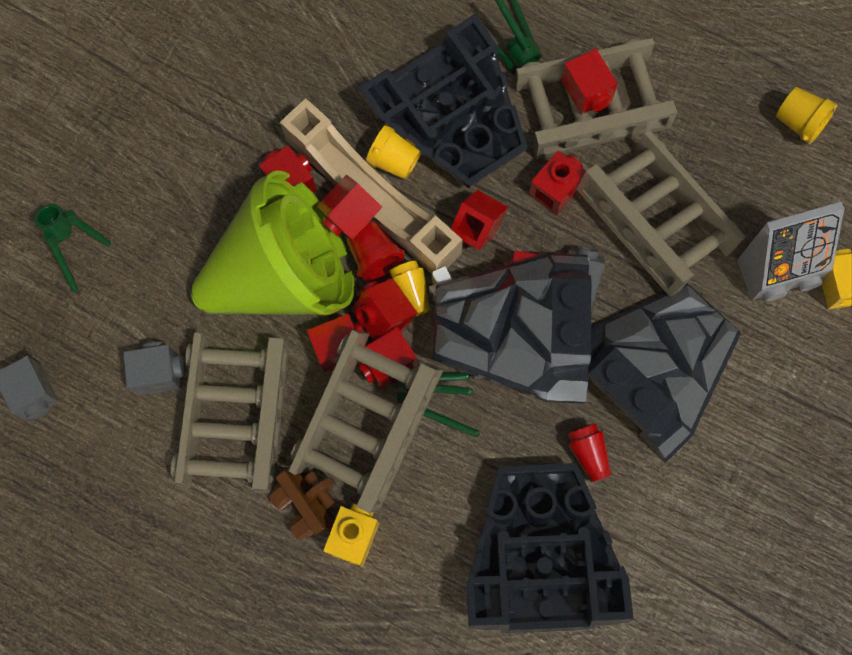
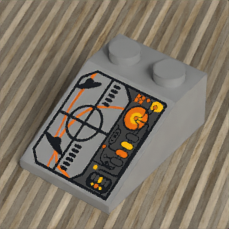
[737,202,845,301]

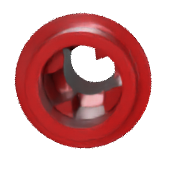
[567,423,612,482]

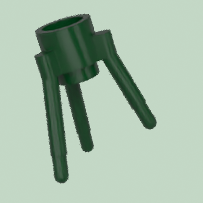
[495,0,542,70]
[34,204,111,293]
[397,373,480,437]

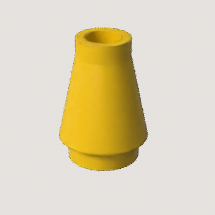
[389,261,431,317]

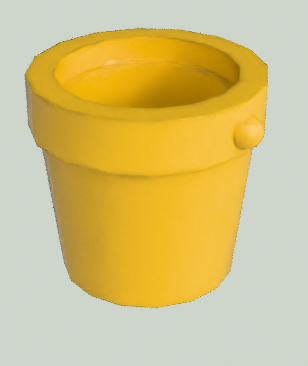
[776,87,837,144]
[366,125,422,179]

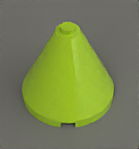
[191,171,355,315]

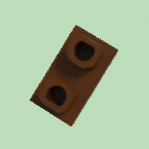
[268,470,336,541]

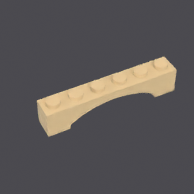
[280,98,462,274]

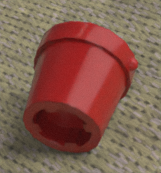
[347,222,405,282]

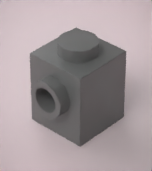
[123,342,185,396]
[0,356,59,420]

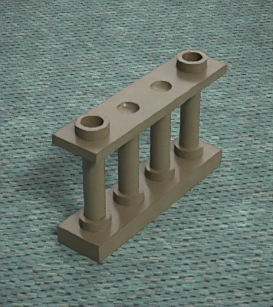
[514,38,678,159]
[576,130,746,298]
[289,330,444,514]
[171,333,289,494]

